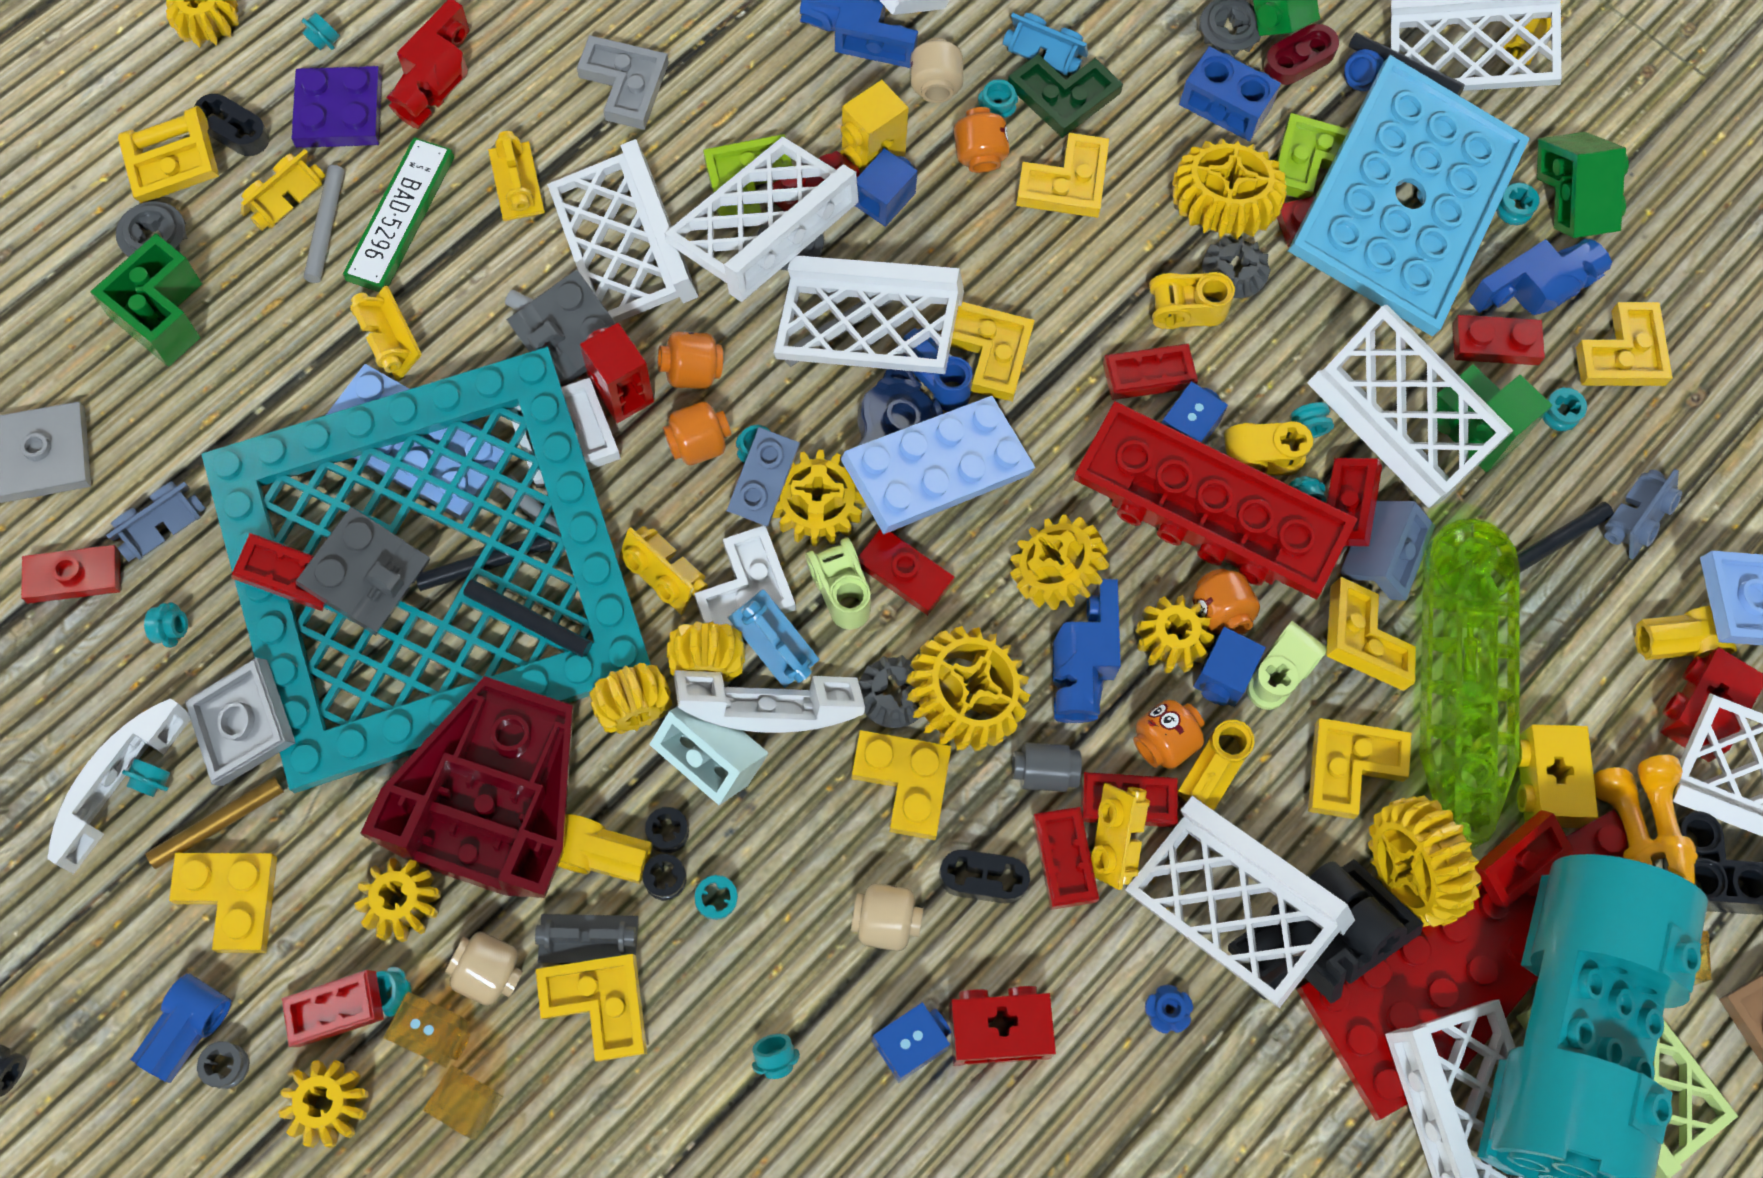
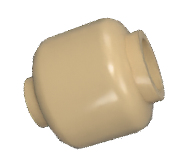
[910,38,964,103]
[851,883,924,951]
[445,932,523,1006]

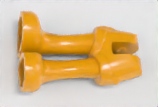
[1593,755,1698,885]

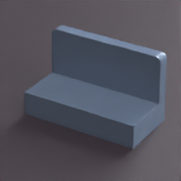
[1340,501,1435,601]

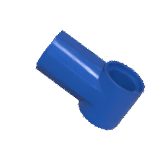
[896,328,973,412]
[130,973,232,1083]

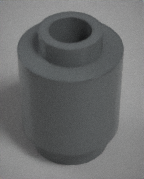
[1012,742,1082,792]

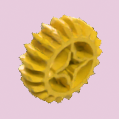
[1172,138,1287,240]
[906,626,1031,752]
[1367,795,1482,927]

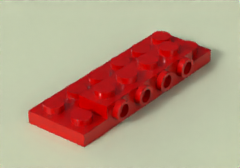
[1073,401,1358,600]

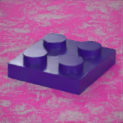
[291,66,382,148]

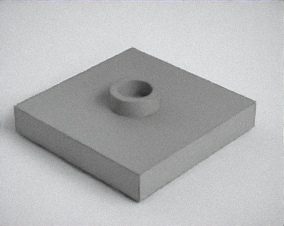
[0,401,91,503]
[185,658,296,786]

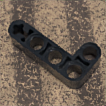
[1663,811,1763,915]

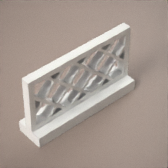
[1391,0,1561,91]
[664,137,859,302]
[547,139,699,323]
[774,256,964,374]
[1308,305,1513,508]
[1673,693,1763,836]
[1125,796,1355,1008]
[1385,1000,1522,1178]

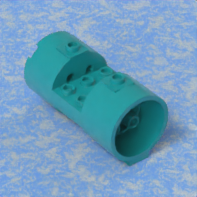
[1477,854,1708,1178]

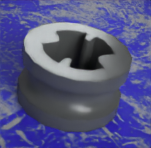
[197,1041,250,1089]

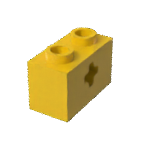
[840,80,909,174]
[1512,724,1598,828]

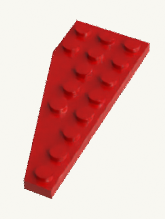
[1296,810,1629,1121]

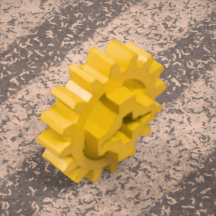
[772,449,866,546]
[1010,515,1109,610]

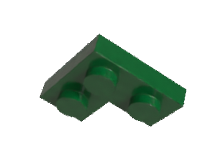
[1008,54,1123,138]

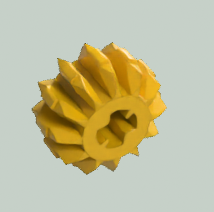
[165,0,239,48]
[1135,595,1214,674]
[667,621,745,682]
[589,663,673,734]
[354,858,441,942]
[278,1060,369,1148]

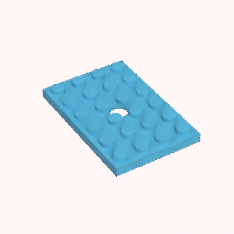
[1288,55,1530,337]

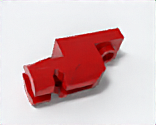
[386,0,470,129]

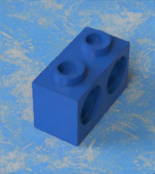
[1179,46,1281,142]

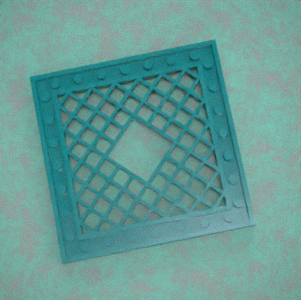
[201,347,651,793]

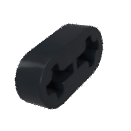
[194,94,269,156]
[939,850,1030,904]

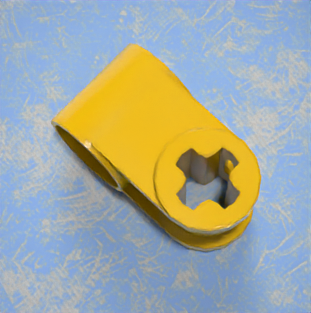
[1149,272,1235,329]
[1223,421,1313,476]

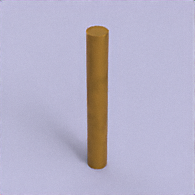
[145,776,285,869]

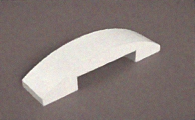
[674,670,865,733]
[48,699,191,874]

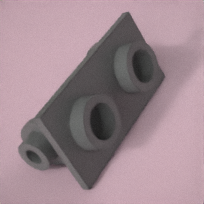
[535,914,638,964]

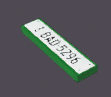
[343,137,455,292]

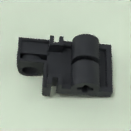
[1228,859,1424,1003]

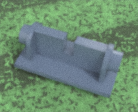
[726,427,800,527]
[1604,469,1682,559]
[106,481,206,562]

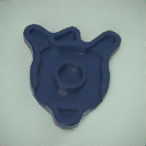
[857,369,943,446]

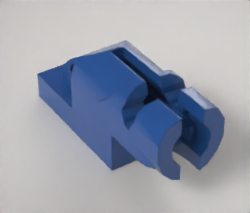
[800,0,918,68]
[1469,239,1612,315]
[1053,579,1121,723]

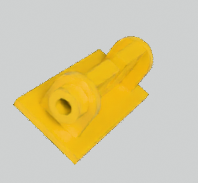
[488,131,545,222]
[241,149,325,231]
[350,286,422,381]
[619,526,708,615]
[1091,783,1150,890]

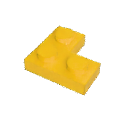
[1016,133,1109,218]
[951,302,1035,402]
[1575,302,1673,386]
[1326,577,1416,691]
[1308,718,1412,819]
[852,730,952,840]
[169,853,277,953]
[535,954,647,1062]

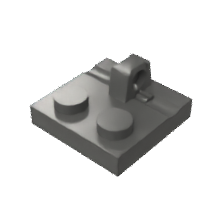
[506,269,616,387]
[296,507,430,636]

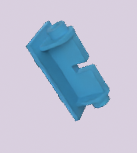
[1003,13,1088,76]
[727,589,820,688]

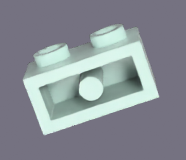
[649,706,769,805]

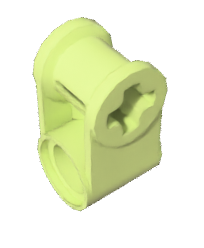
[805,537,871,630]
[1247,621,1327,710]

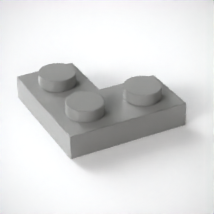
[577,35,669,130]

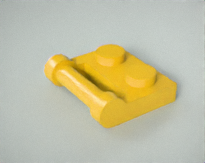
[118,106,219,203]

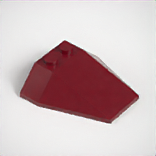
[360,676,573,898]

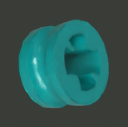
[1496,183,1540,226]
[1543,387,1587,431]
[1290,402,1334,438]
[694,875,738,920]

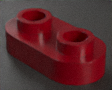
[1264,24,1339,85]

